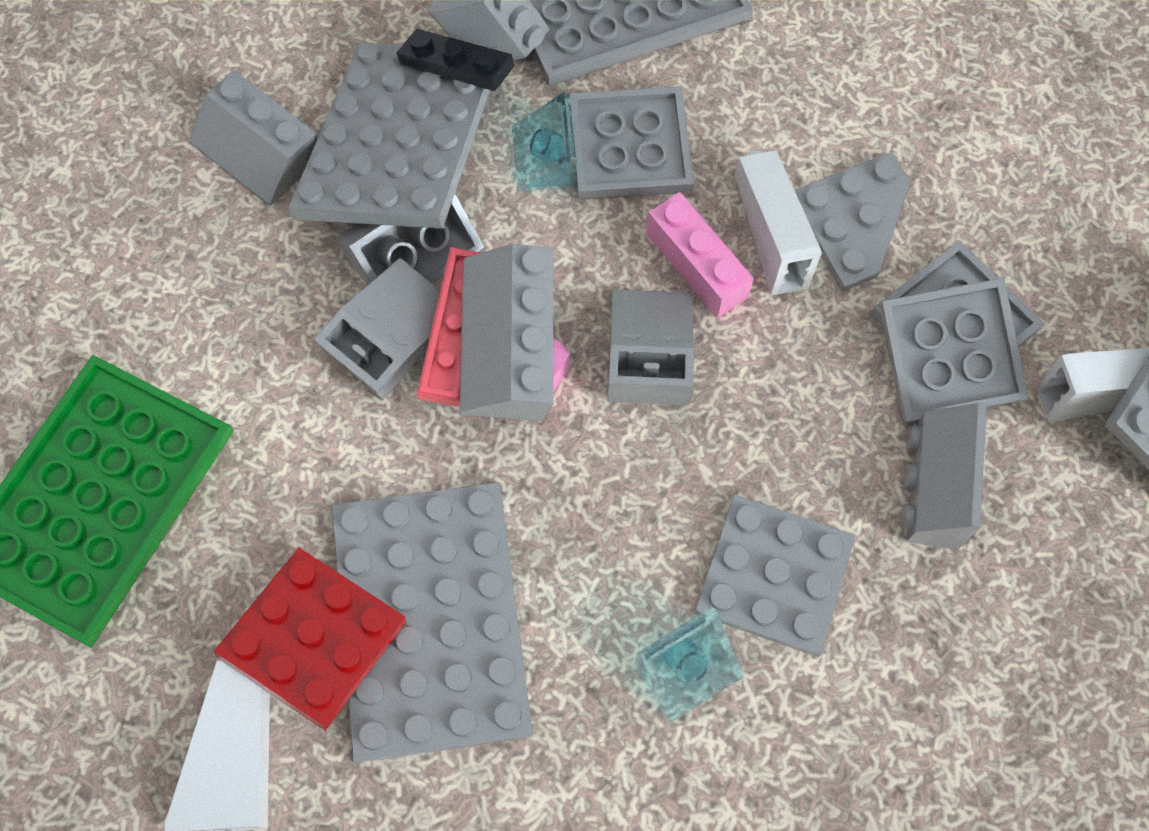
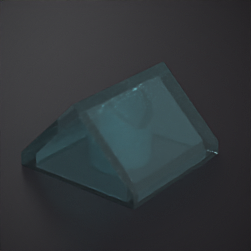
[512,92,576,192]
[634,607,744,723]

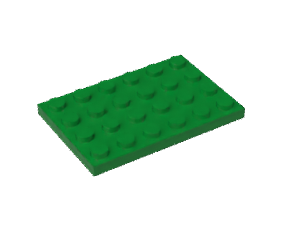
[0,354,234,648]

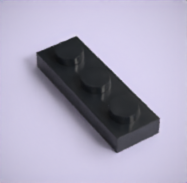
[396,28,515,91]

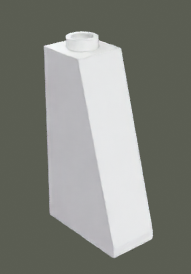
[735,150,822,296]
[1036,348,1149,423]
[164,661,270,831]

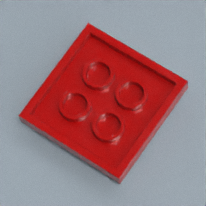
[214,547,406,731]

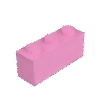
[646,192,754,318]

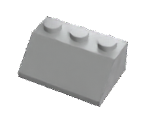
[426,0,550,60]
[189,70,318,206]
[335,194,485,285]
[901,403,987,550]

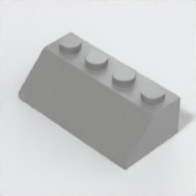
[459,244,553,421]

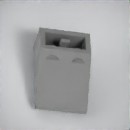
[314,258,440,400]
[608,289,694,405]

